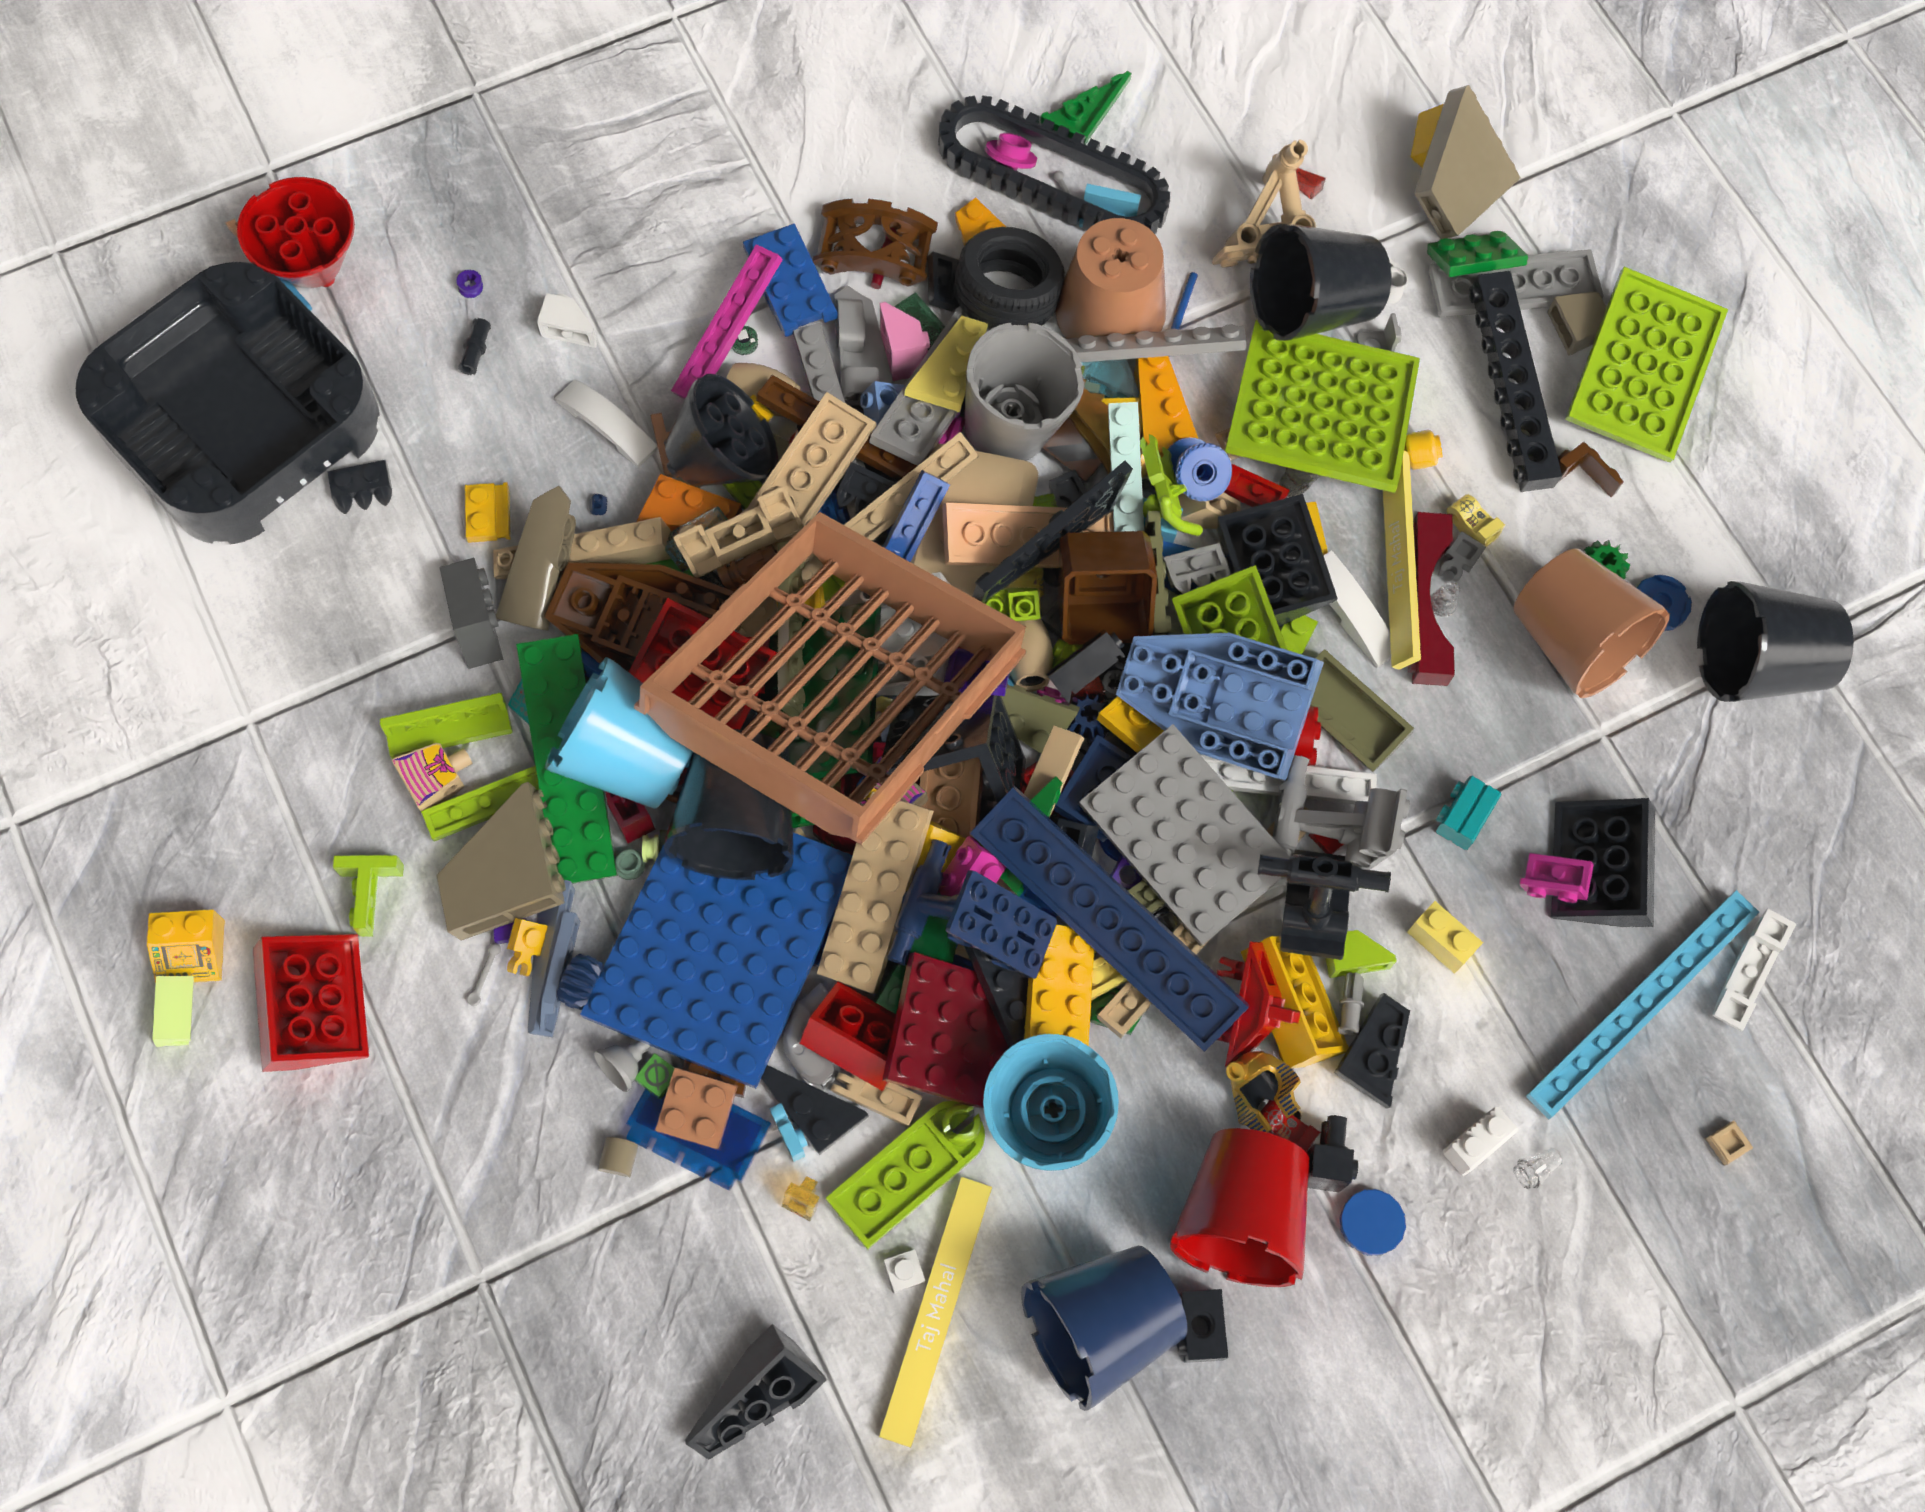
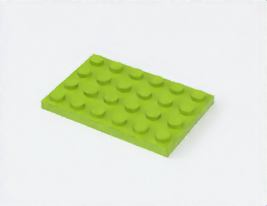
[1565,266,1728,463]

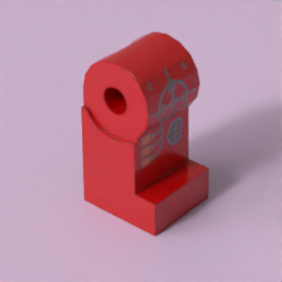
[1260,1100,1321,1152]

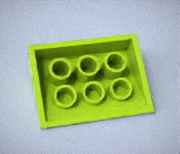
[1172,565,1288,650]

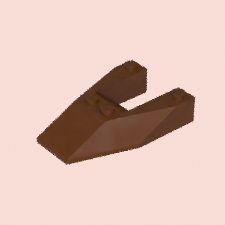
[545,563,743,672]

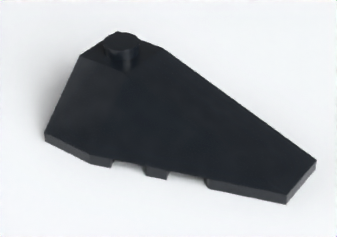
[685,1324,827,1460]

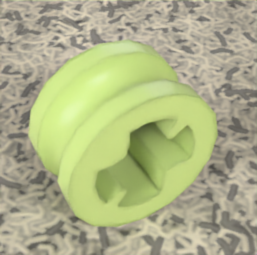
[642,835,660,863]

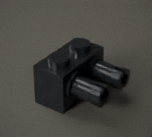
[1306,1115,1358,1193]

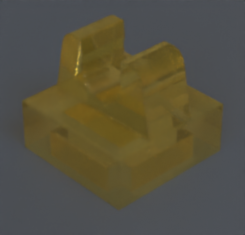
[781,1176,820,1221]

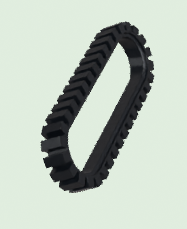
[938,95,1170,234]

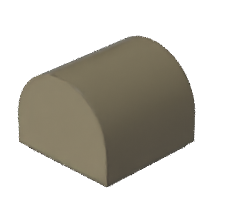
[598,1137,638,1178]

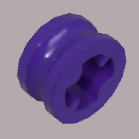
[456,270,483,298]

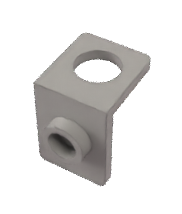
[1356,313,1402,352]

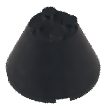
[664,374,778,488]

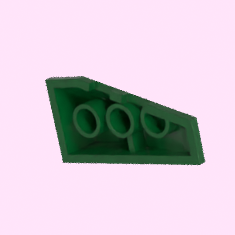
[873,892,957,1014]

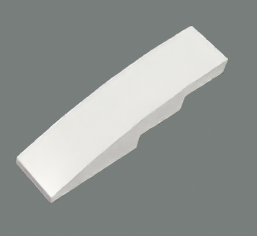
[1324,550,1391,668]

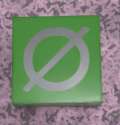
[635,1053,674,1100]

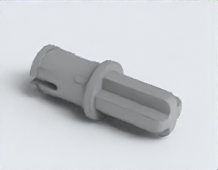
[1338,972,1364,1036]

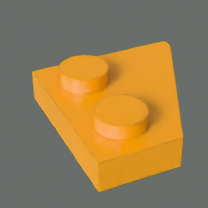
[955,197,1006,245]

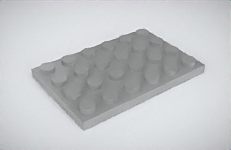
[1078,724,1289,946]

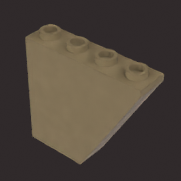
[1414,85,1521,239]
[436,782,566,941]

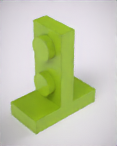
[333,855,404,937]

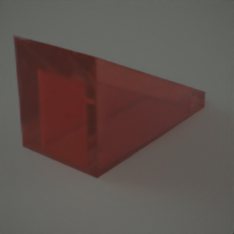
[1296,168,1326,200]

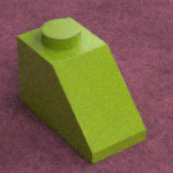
[1325,929,1397,978]

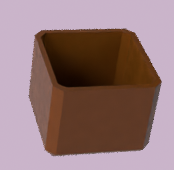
[1058,531,1157,645]

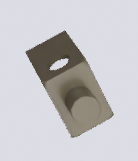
[1547,292,1607,356]

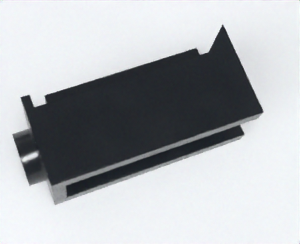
[1046,629,1125,703]

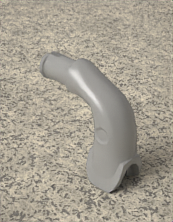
[783,983,835,1091]

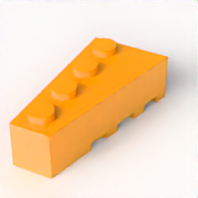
[1134,356,1199,458]

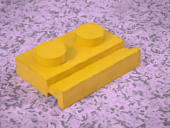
[465,482,511,543]

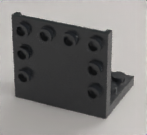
[882,695,1026,807]

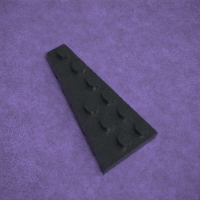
[972,460,1133,603]

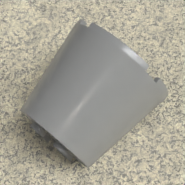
[964,323,1084,461]

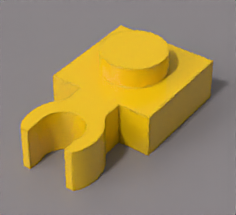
[507,918,548,977]

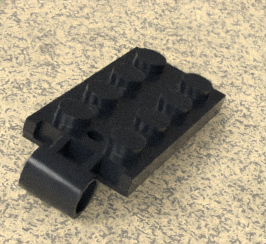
[964,946,1028,1048]

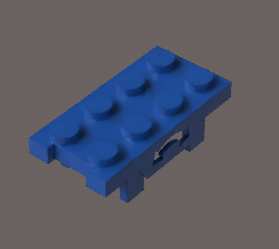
[743,223,838,337]

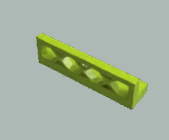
[380,692,513,759]

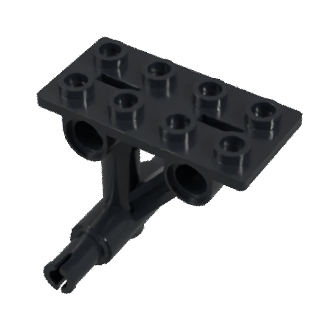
[1257,849,1391,960]

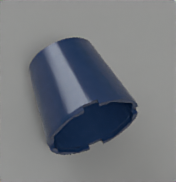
[1021,1245,1187,1411]

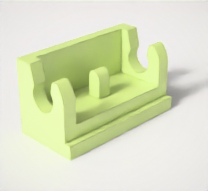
[152,976,194,1047]

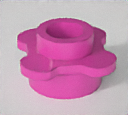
[1036,686,1065,703]

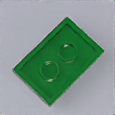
[1427,231,1528,277]

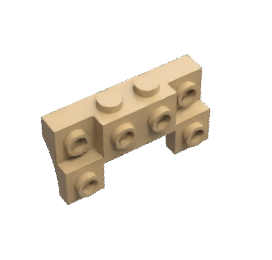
[673,485,804,578]

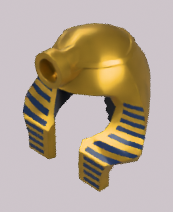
[1226,1051,1302,1132]

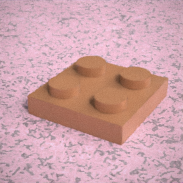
[655,1068,738,1149]

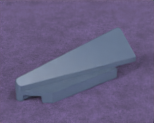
[528,880,581,1038]

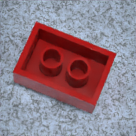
[799,982,896,1091]

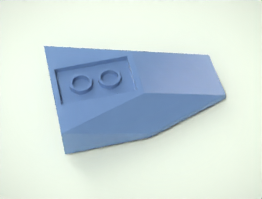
[1116,633,1324,780]

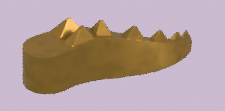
[1069,378,1148,478]

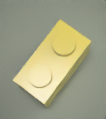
[1407,901,1483,974]

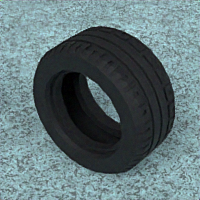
[953,227,1065,330]

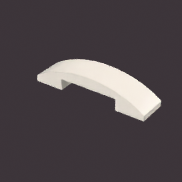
[554,380,658,468]
[1712,909,1796,1032]

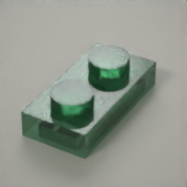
[894,292,945,351]

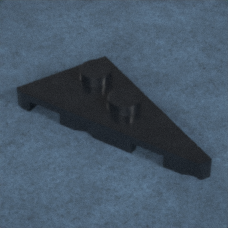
[761,1065,869,1155]

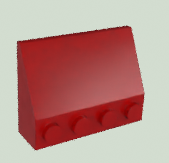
[629,598,777,729]
[253,934,369,1072]

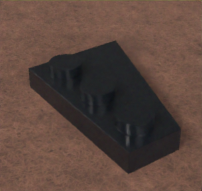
[1334,993,1410,1109]

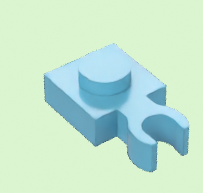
[769,1103,808,1162]

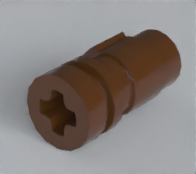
[717,544,778,591]

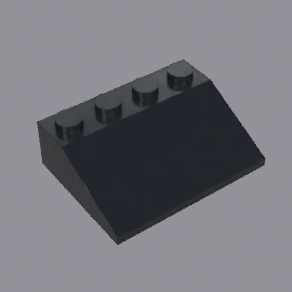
[1217,494,1338,627]
[1551,798,1655,927]

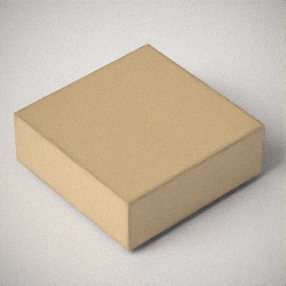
[1705,1121,1753,1166]

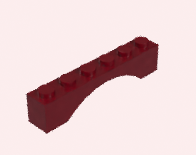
[1407,512,1455,686]

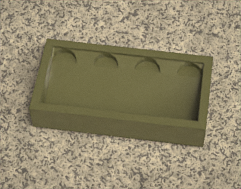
[1310,649,1414,772]

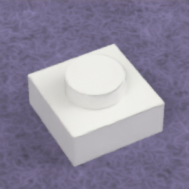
[884,1249,926,1293]

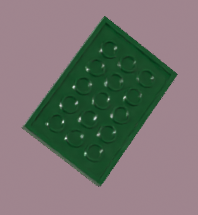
[759,603,881,779]

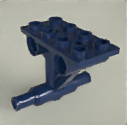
[886,839,1057,979]

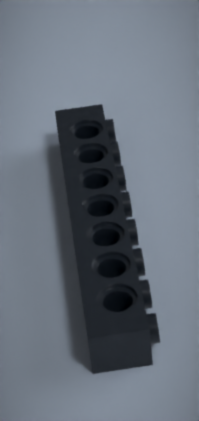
[1469,270,1562,492]

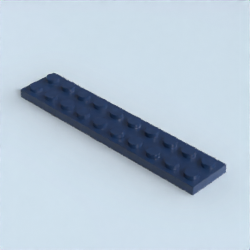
[970,786,1249,1052]

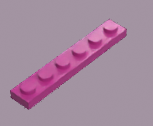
[671,244,783,399]

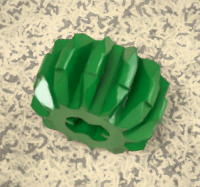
[1583,540,1630,579]

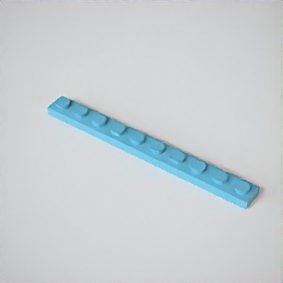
[1526,890,1760,1120]

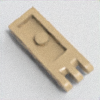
[831,1069,923,1128]

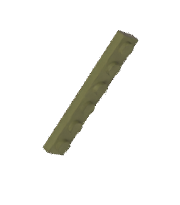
[778,541,805,717]

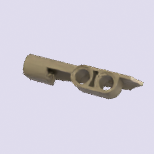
[496,486,576,631]

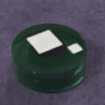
[732,326,758,355]

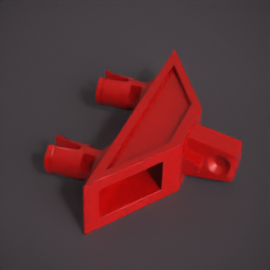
[1217,941,1301,1067]

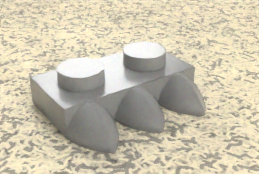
[1163,543,1230,594]

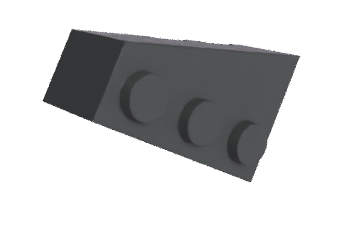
[439,558,504,669]

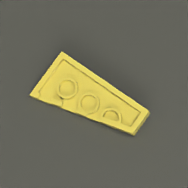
[904,316,988,412]

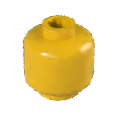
[1404,430,1443,470]

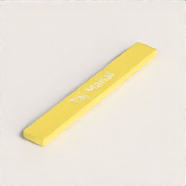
[1383,451,1421,670]
[879,1177,992,1448]

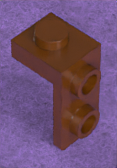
[1558,442,1624,497]

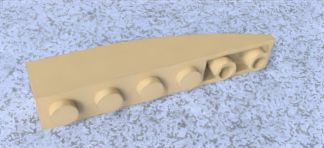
[493,517,674,579]

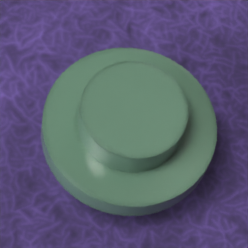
[615,849,646,880]

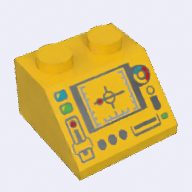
[147,909,225,983]

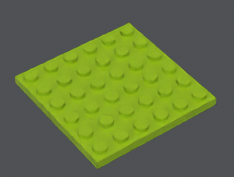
[1225,320,1420,493]

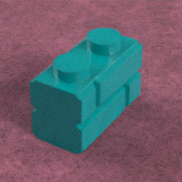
[1435,775,1502,850]

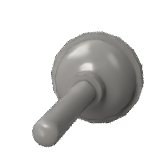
[594,1041,651,1092]

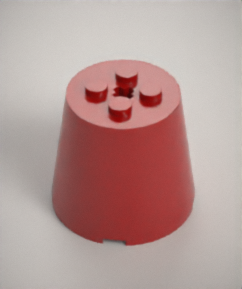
[1170,1128,1309,1287]

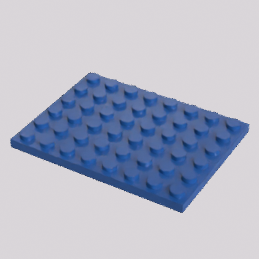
[580,832,853,1089]

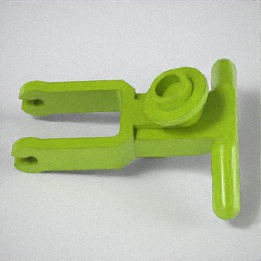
[1140,434,1203,536]

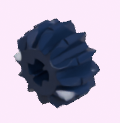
[1067,692,1110,745]
[557,954,604,1010]

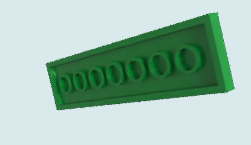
[516,634,618,884]

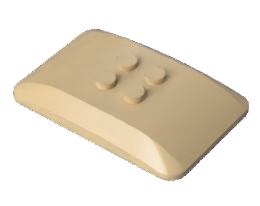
[911,444,1038,596]

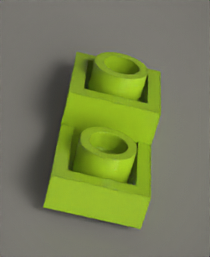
[984,588,1041,621]

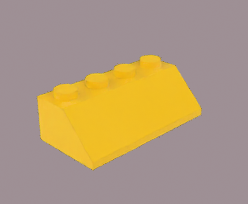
[1241,936,1349,1069]

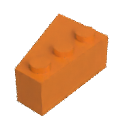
[636,474,742,540]

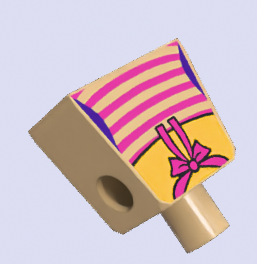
[392,743,473,811]

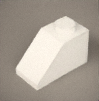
[537,293,597,348]

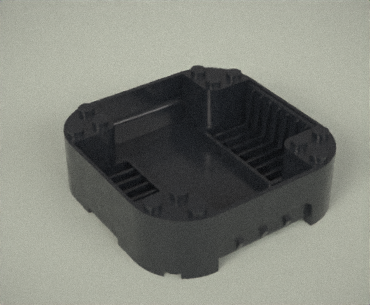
[75,262,380,544]

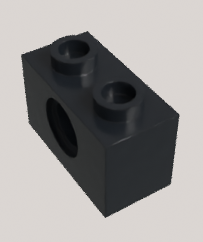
[1177,1289,1228,1363]

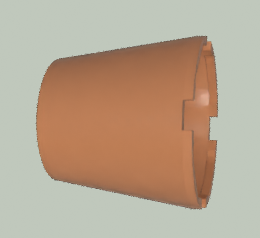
[1055,218,1166,339]
[1513,548,1670,698]

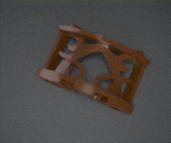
[812,198,938,287]

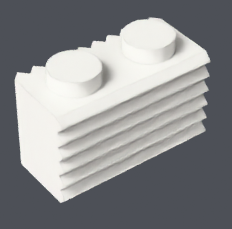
[1443,1107,1519,1176]

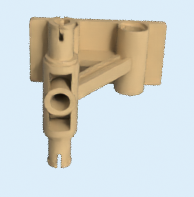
[1212,140,1316,268]

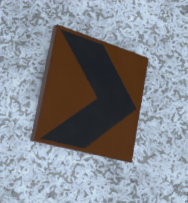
[1043,417,1102,482]

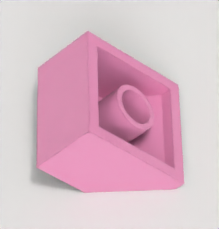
[880,302,930,381]

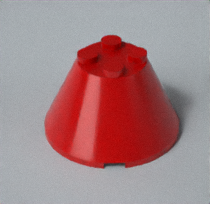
[237,177,355,288]

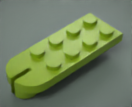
[826,1101,985,1250]

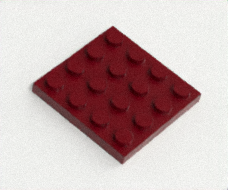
[882,952,1009,1109]

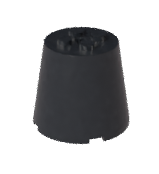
[1250,224,1392,341]
[1697,581,1854,702]
[664,729,794,880]

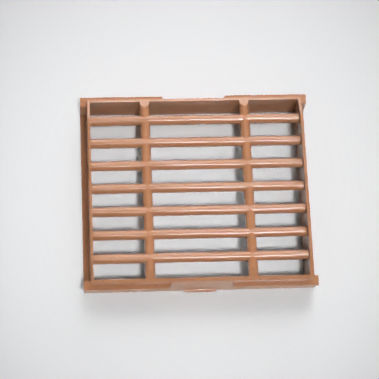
[634,512,1026,845]

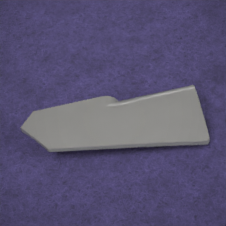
[834,285,893,400]

